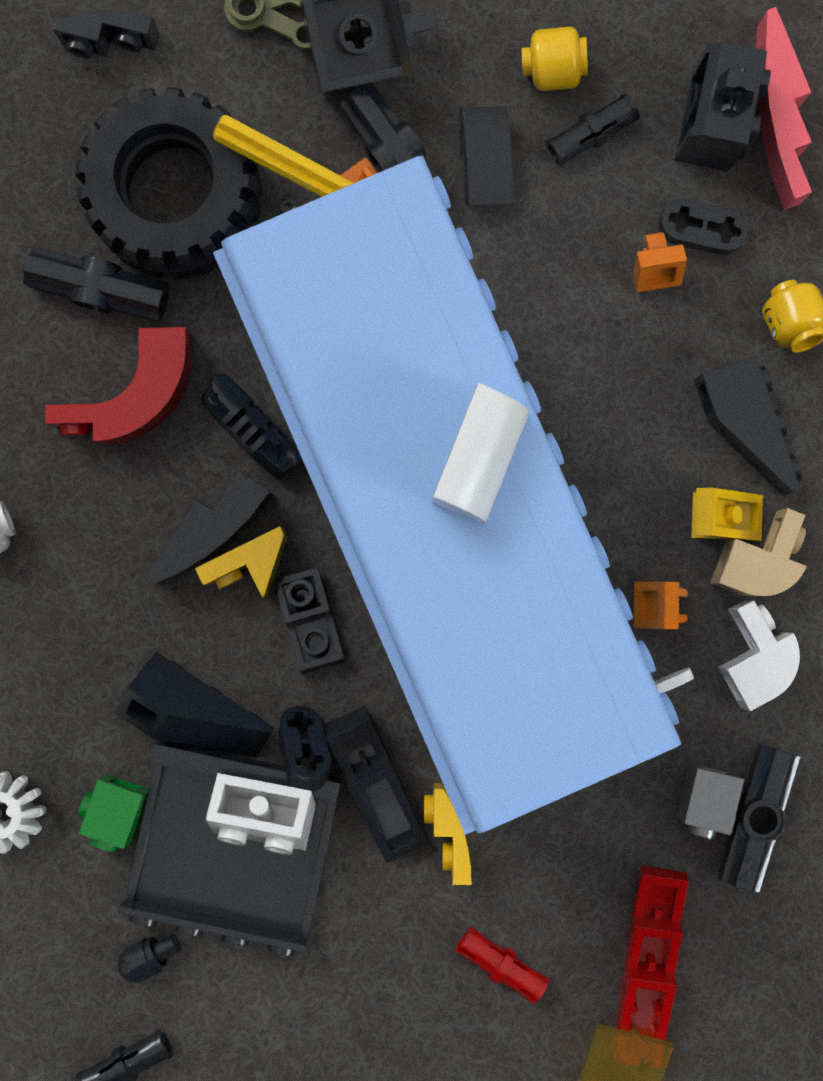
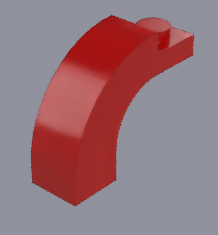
[45,327,192,446]

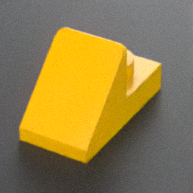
[691,487,763,541]
[195,526,288,598]

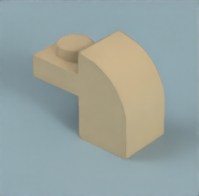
[710,508,807,596]

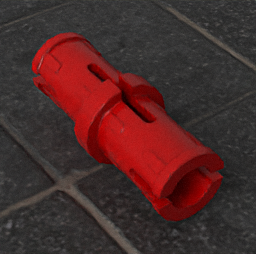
[455,926,549,1005]

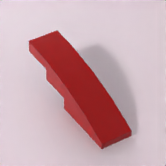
[612,865,689,1067]

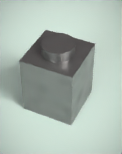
[677,763,744,839]

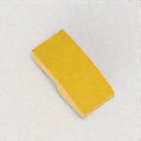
[424,783,472,885]

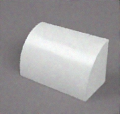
[431,382,530,524]

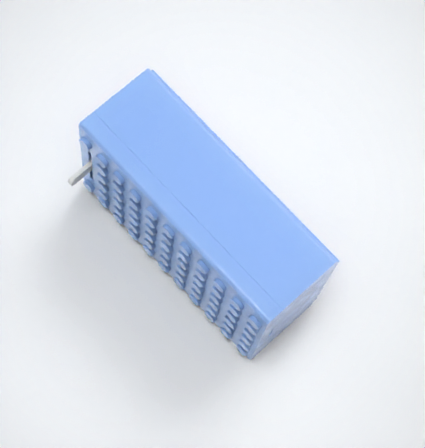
[213,156,694,835]

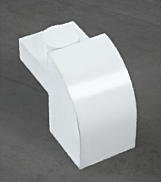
[718,600,800,711]

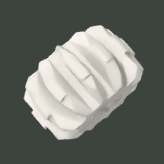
[0,771,47,854]

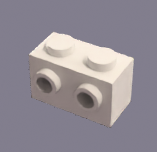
[206,773,316,855]

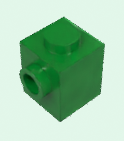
[77,774,149,852]

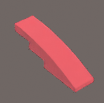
[756,7,812,211]

